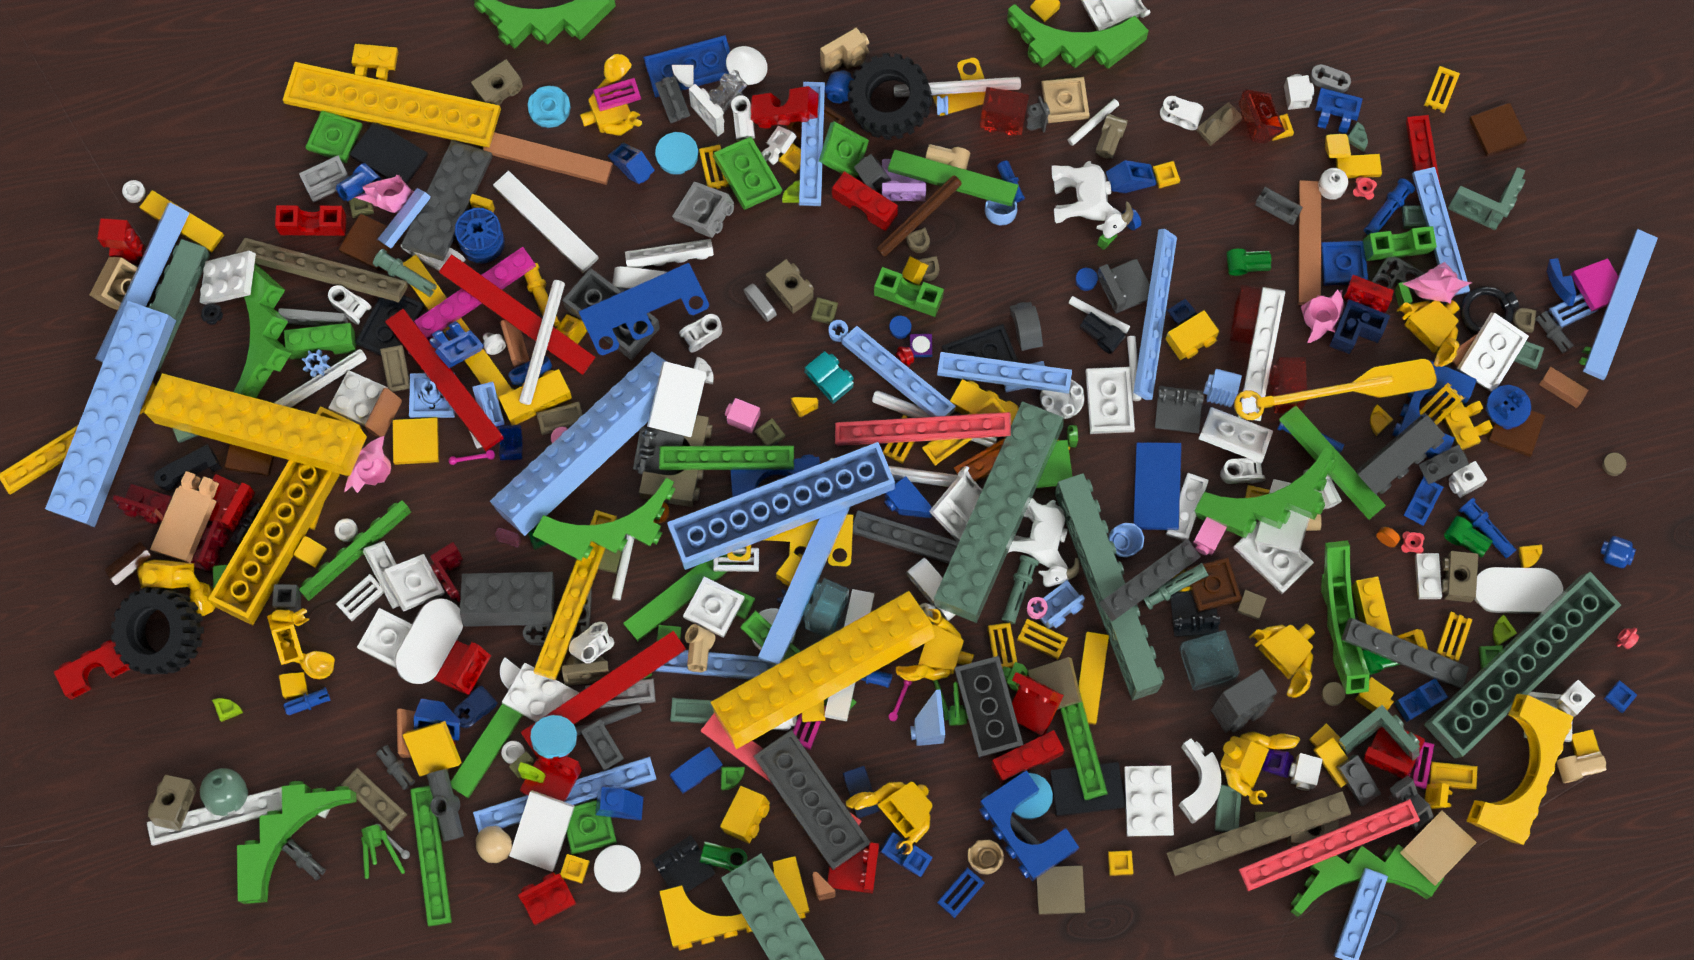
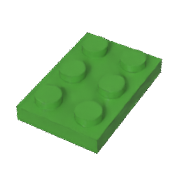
[713,137,782,210]

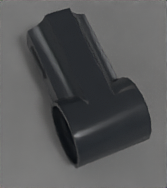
[1079,312,1126,354]

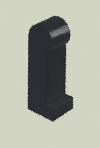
[154,444,222,491]

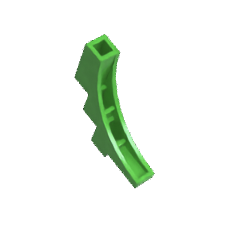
[474,0,616,49]
[1007,4,1149,69]
[234,263,291,398]
[1194,448,1337,539]
[533,478,676,561]
[1321,540,1370,694]
[237,781,356,904]
[1290,844,1444,917]

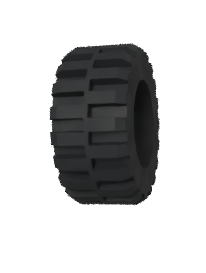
[848,53,932,140]
[111,587,204,674]

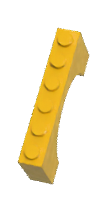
[1467,694,1573,845]
[659,856,809,951]

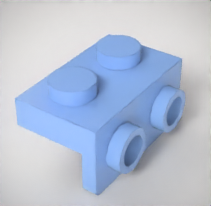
[1032,580,1085,629]

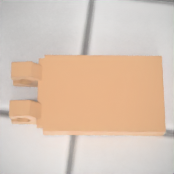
[150,471,219,563]

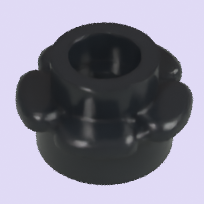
[201,304,223,325]

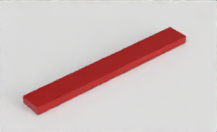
[439,254,596,375]
[385,309,504,451]
[521,631,686,752]

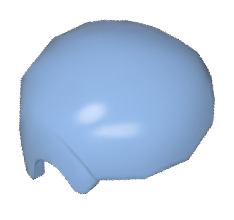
[985,200,1018,226]
[1108,523,1145,558]

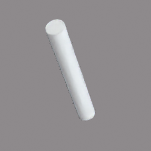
[1067,99,1119,146]
[1068,296,1130,334]
[1127,336,1141,401]
[612,534,634,600]

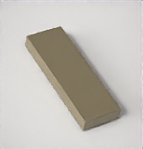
[341,768,407,832]

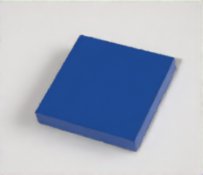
[1321,241,1368,286]

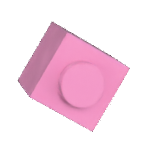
[725,398,760,434]
[1192,517,1227,556]

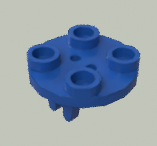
[1485,385,1531,429]

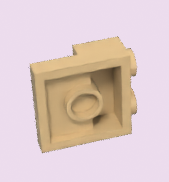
[820,27,869,73]

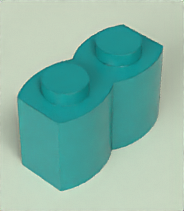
[804,351,854,404]

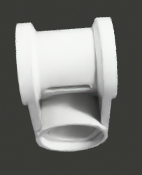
[1160,96,1204,130]
[328,285,371,325]
[679,314,722,352]
[1220,458,1265,484]
[569,622,614,663]

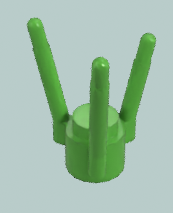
[933,680,968,726]
[361,825,405,879]

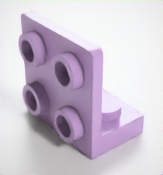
[882,159,926,201]

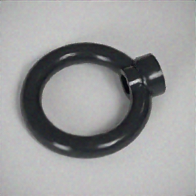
[1460,286,1519,334]

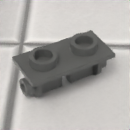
[655,76,690,124]
[1025,96,1050,133]
[1255,187,1303,225]
[1419,445,1469,484]

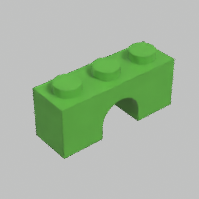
[1363,226,1437,261]
[874,267,944,317]
[284,323,356,359]

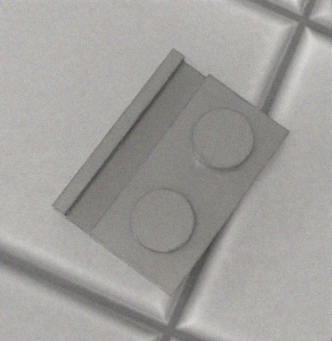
[299,155,349,203]

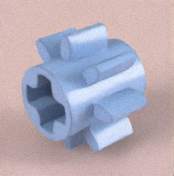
[302,349,331,378]

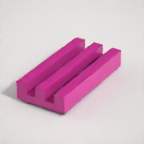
[593,78,641,111]
[793,706,826,750]
[1409,742,1434,789]

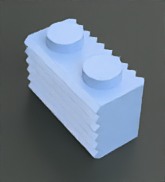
[1203,369,1242,408]

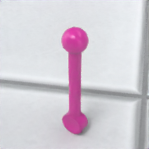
[449,450,495,465]
[889,679,913,722]

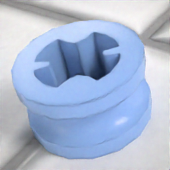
[937,96,948,115]
[829,320,848,342]

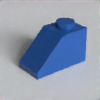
[608,142,655,184]
[1106,160,1157,193]
[884,476,933,518]
[414,699,460,741]
[595,787,644,820]

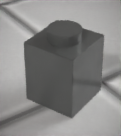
[854,154,891,192]
[272,584,302,613]

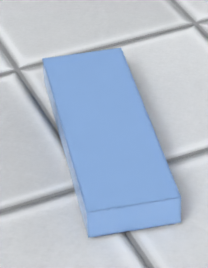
[378,188,431,248]

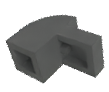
[1010,302,1043,351]
[1389,775,1434,831]

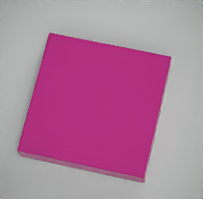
[1570,259,1618,312]

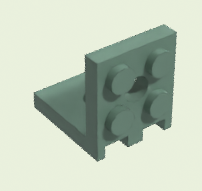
[1448,167,1526,230]
[1339,705,1420,761]

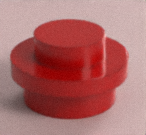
[895,346,914,367]

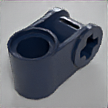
[454,686,498,728]

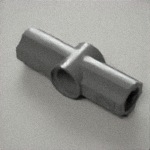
[427,769,464,842]

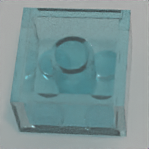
[803,578,849,638]
[1179,630,1240,691]

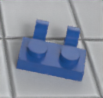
[1315,88,1363,134]
[429,321,484,368]

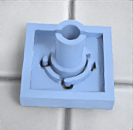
[409,373,455,418]

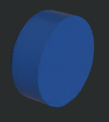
[1122,208,1141,230]
[1075,268,1098,291]
[889,316,911,339]

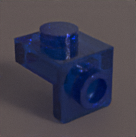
[499,425,523,460]

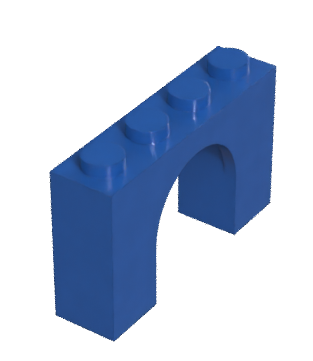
[1392,359,1477,459]
[731,455,820,497]
[979,770,1079,881]

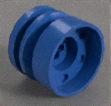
[455,208,505,263]

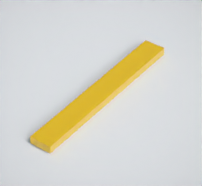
[403,255,512,401]
[0,381,156,495]
[534,510,617,680]

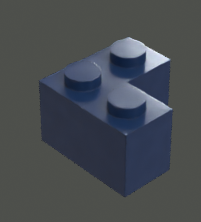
[1329,299,1390,354]

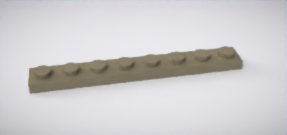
[236,238,408,302]
[1167,791,1351,876]

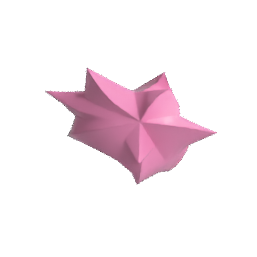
[354,175,414,213]
[1402,262,1472,304]
[1301,289,1344,343]
[344,436,391,493]

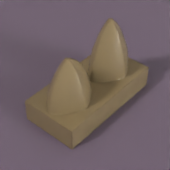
[1196,102,1243,146]
[562,655,610,686]

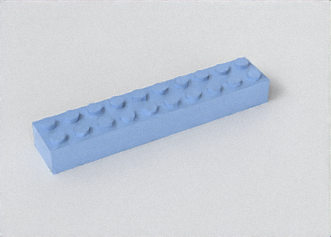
[45,301,176,527]
[490,352,667,536]
[667,442,895,570]

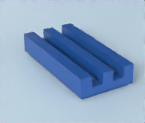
[937,867,985,919]

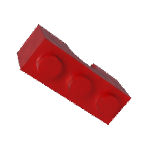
[751,86,819,128]
[832,171,898,232]
[275,205,346,236]
[97,218,145,264]
[54,640,130,700]
[991,730,1065,785]

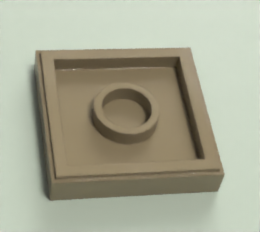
[1028,657,1082,710]
[1036,866,1085,915]

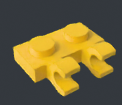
[352,44,398,81]
[1440,401,1493,450]

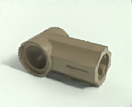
[1095,114,1128,159]

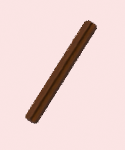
[877,175,962,257]

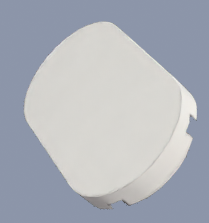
[1474,567,1563,614]
[395,599,463,684]

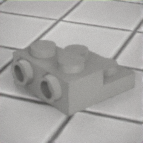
[672,181,734,238]

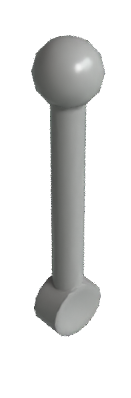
[375,824,410,859]

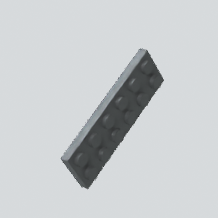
[402,140,493,261]
[754,730,871,870]

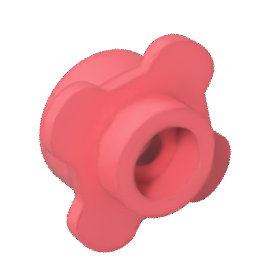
[1353,177,1377,200]
[1401,531,1425,554]
[1616,627,1639,649]

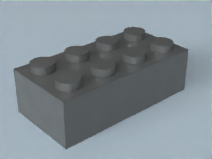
[562,268,660,361]
[1356,412,1445,494]
[460,572,555,626]
[955,656,1023,758]
[1211,669,1277,734]

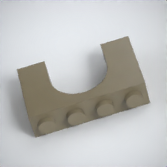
[639,415,713,507]

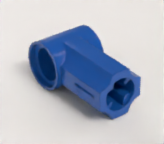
[336,163,381,201]

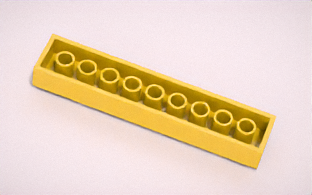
[144,373,367,476]
[208,406,362,625]
[710,591,935,749]

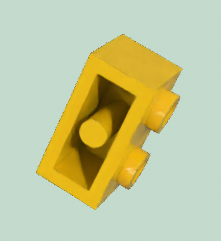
[1165,310,1219,360]
[720,786,770,844]

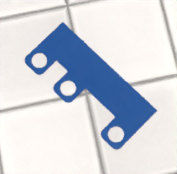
[579,263,709,355]

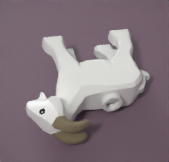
[1052,161,1134,238]
[1008,498,1080,587]

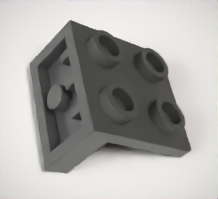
[1097,259,1150,314]

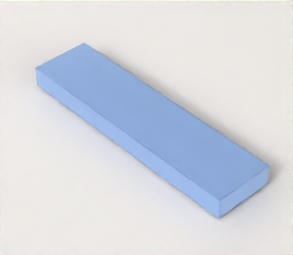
[1334,868,1388,960]

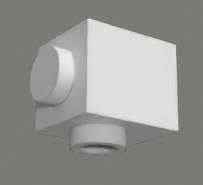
[1284,74,1314,110]
[1448,461,1487,498]
[1554,680,1595,717]
[1289,753,1323,791]

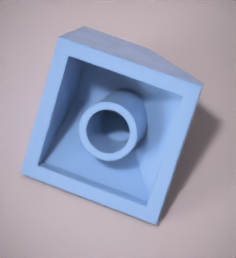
[910,690,945,746]

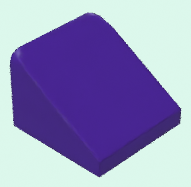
[1262,748,1294,778]

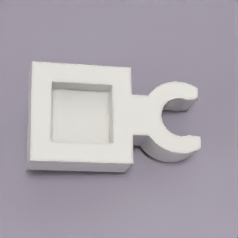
[761,126,797,165]

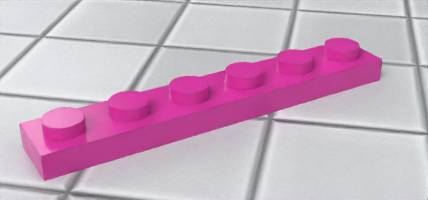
[414,247,536,340]

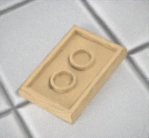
[1400,811,1477,886]

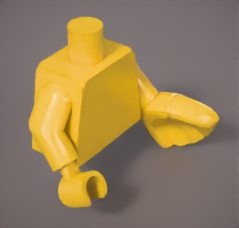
[580,54,642,136]
[1397,300,1460,367]
[137,559,215,616]
[267,608,335,679]
[896,609,974,681]
[1249,624,1315,698]
[1221,732,1300,805]
[846,782,933,855]

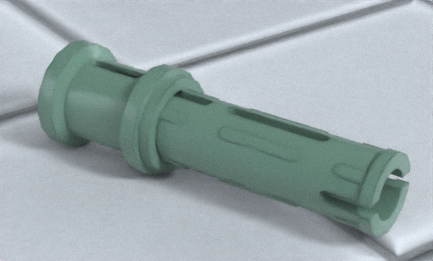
[373,249,437,297]
[1001,555,1039,624]
[1144,563,1209,610]

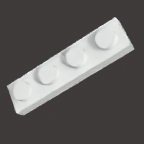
[625,239,714,269]

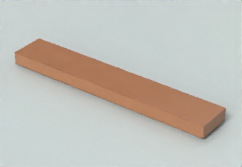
[483,132,613,185]
[1298,180,1321,305]

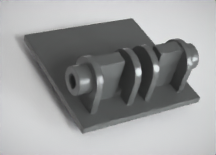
[1155,386,1204,434]
[633,427,684,475]

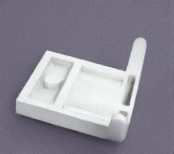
[1081,0,1150,31]
[929,466,982,542]

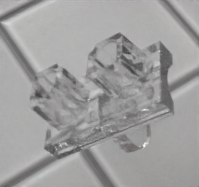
[708,69,747,113]

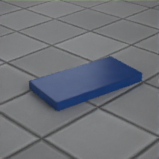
[644,35,732,98]
[1134,443,1182,530]

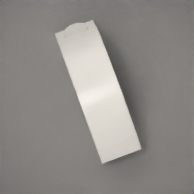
[1179,738,1221,824]

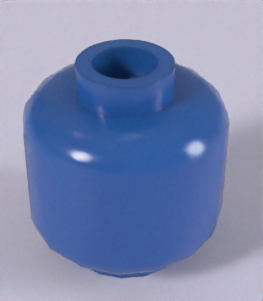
[825,70,854,104]
[1600,536,1636,569]

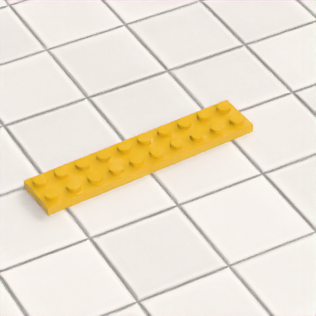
[283,62,501,148]

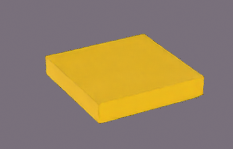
[393,418,439,465]
[403,721,462,777]

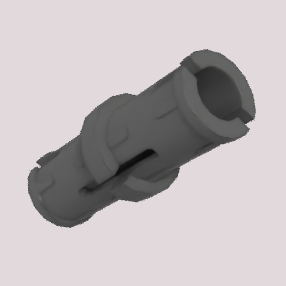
[1535,311,1574,354]
[376,745,415,790]
[282,839,326,881]

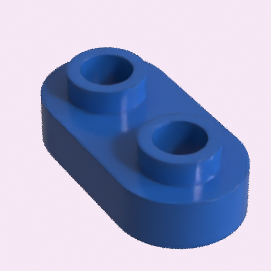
[508,356,552,386]

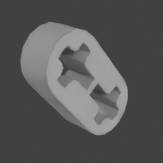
[1310,64,1351,93]
[743,283,777,322]

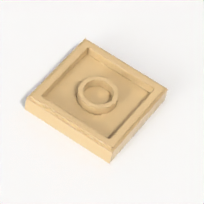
[1041,77,1090,123]

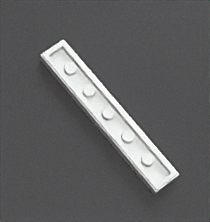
[493,171,599,273]
[1238,287,1285,421]
[825,589,874,721]
[147,787,282,846]

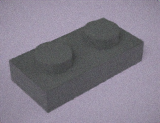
[581,719,624,771]
[1336,754,1381,806]

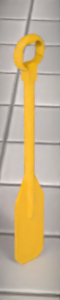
[1234,359,1437,420]

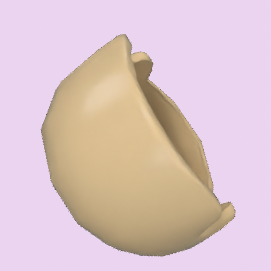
[476,826,512,863]
[968,840,1004,875]

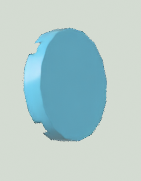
[527,85,571,128]
[655,132,698,174]
[530,715,577,759]
[1013,773,1053,820]

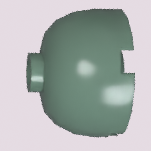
[199,768,248,816]

